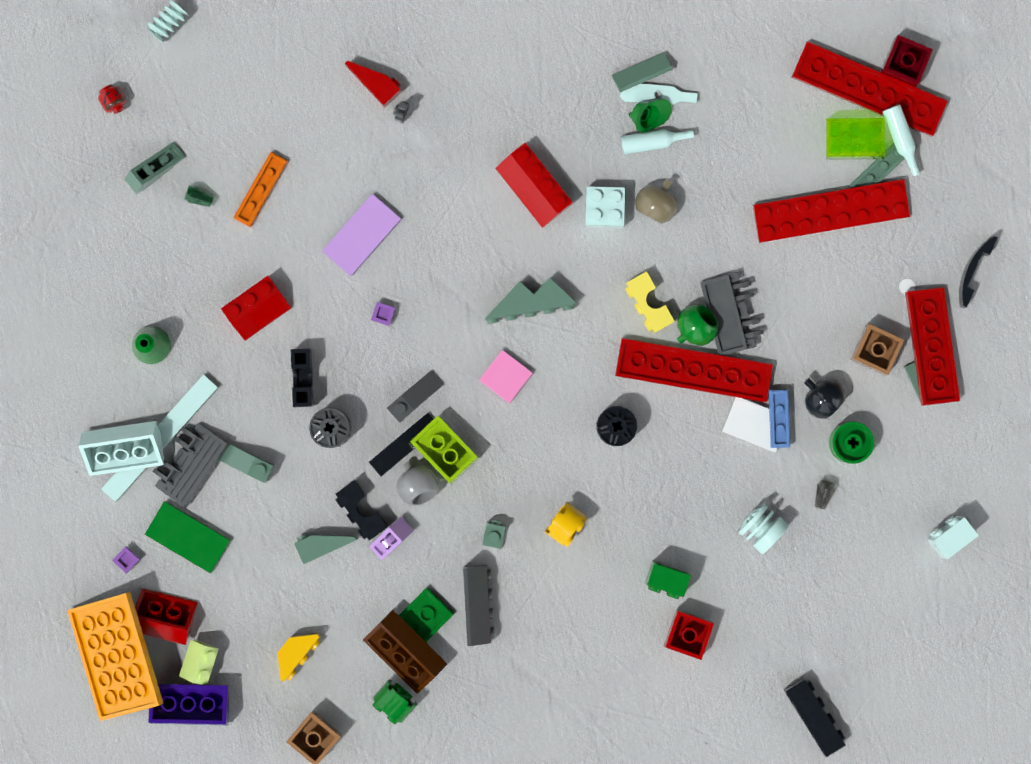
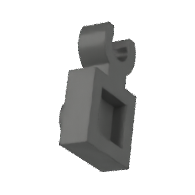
[393,101,410,123]

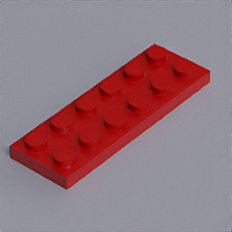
[905,287,960,406]

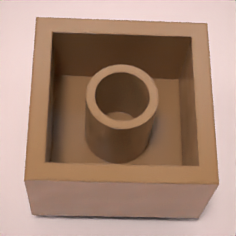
[850,324,904,376]
[286,710,342,764]

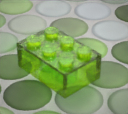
[826,118,885,160]

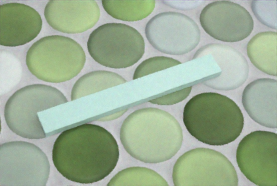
[101,375,218,502]

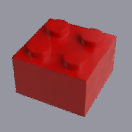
[664,609,714,660]

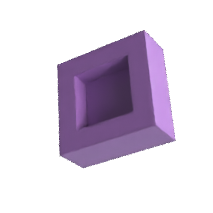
[371,302,395,326]
[112,546,140,574]

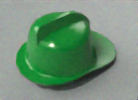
[629,99,672,133]

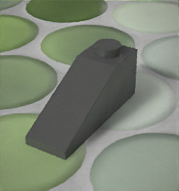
[387,371,443,423]

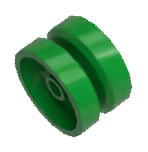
[829,422,874,464]

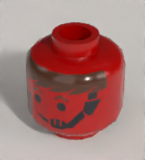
[98,84,127,114]

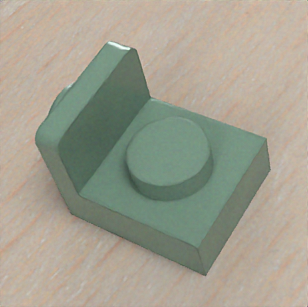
[482,520,506,549]

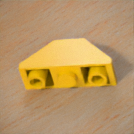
[278,633,321,682]

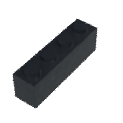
[784,678,846,757]

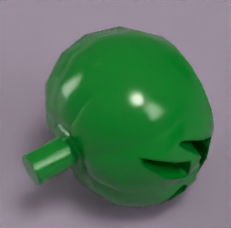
[677,304,718,346]

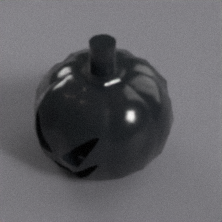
[804,378,846,419]

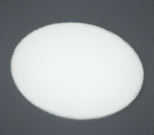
[899,279,915,294]

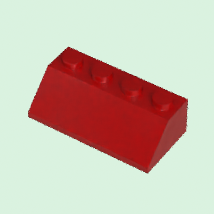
[495,143,573,228]

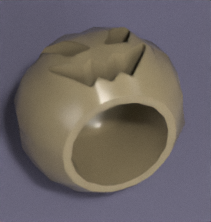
[635,179,677,224]

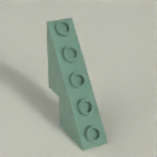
[485,278,576,324]

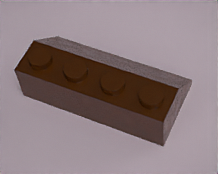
[363,610,447,694]

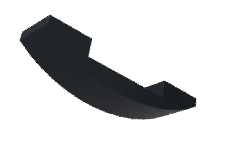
[959,236,998,309]

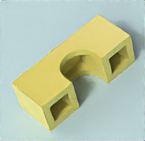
[625,271,675,334]

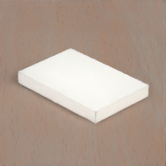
[722,397,790,453]

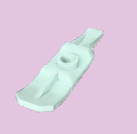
[620,84,698,106]

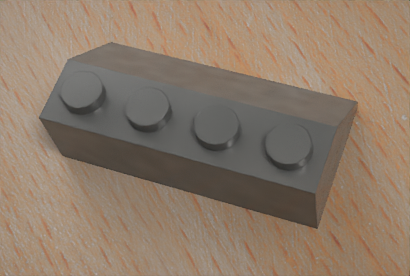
[463,565,495,646]

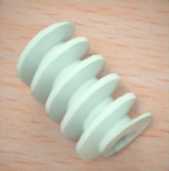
[147,0,189,43]

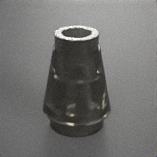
[814,480,836,510]

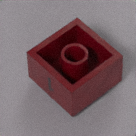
[880,35,933,87]

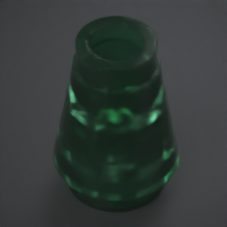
[184,185,214,207]

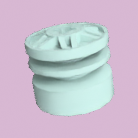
[738,503,789,554]

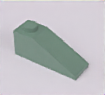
[125,142,185,194]
[220,441,275,483]
[294,533,357,564]

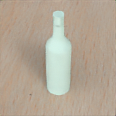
[882,104,920,176]
[621,129,694,155]

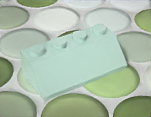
[78,421,164,476]

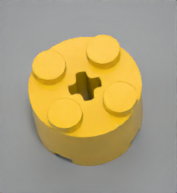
[544,501,587,547]

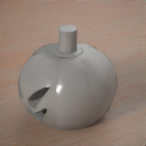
[396,462,439,506]

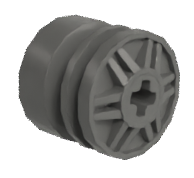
[309,408,352,448]

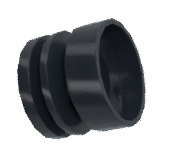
[596,406,637,446]

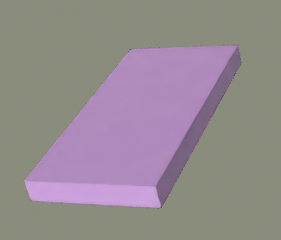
[322,194,401,276]

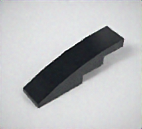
[369,413,433,477]

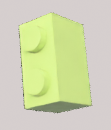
[179,640,219,685]

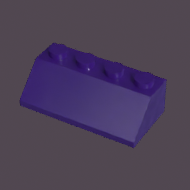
[148,684,229,726]

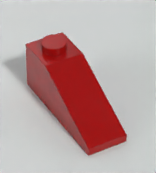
[345,61,401,108]

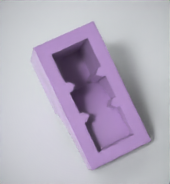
[369,517,414,560]

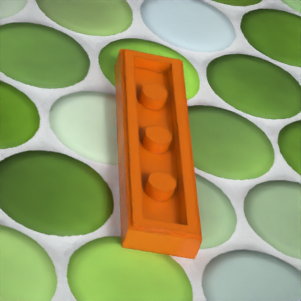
[233,152,288,228]

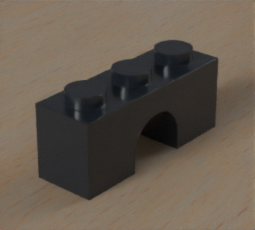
[290,349,314,408]
[335,480,389,541]

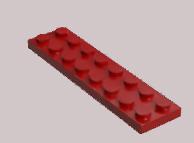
[791,42,948,137]
[753,179,910,243]
[615,338,773,403]

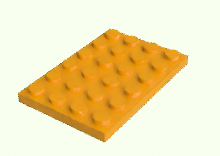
[67,592,163,721]

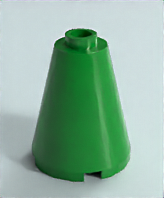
[132,326,170,364]

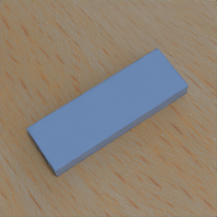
[768,390,790,448]

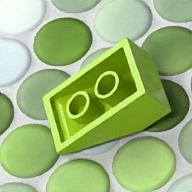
[410,416,479,485]

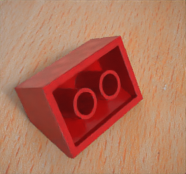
[221,276,292,341]
[135,588,198,645]

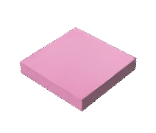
[479,350,532,404]

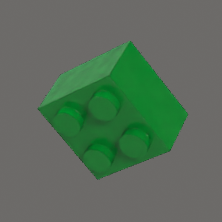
[645,561,691,599]

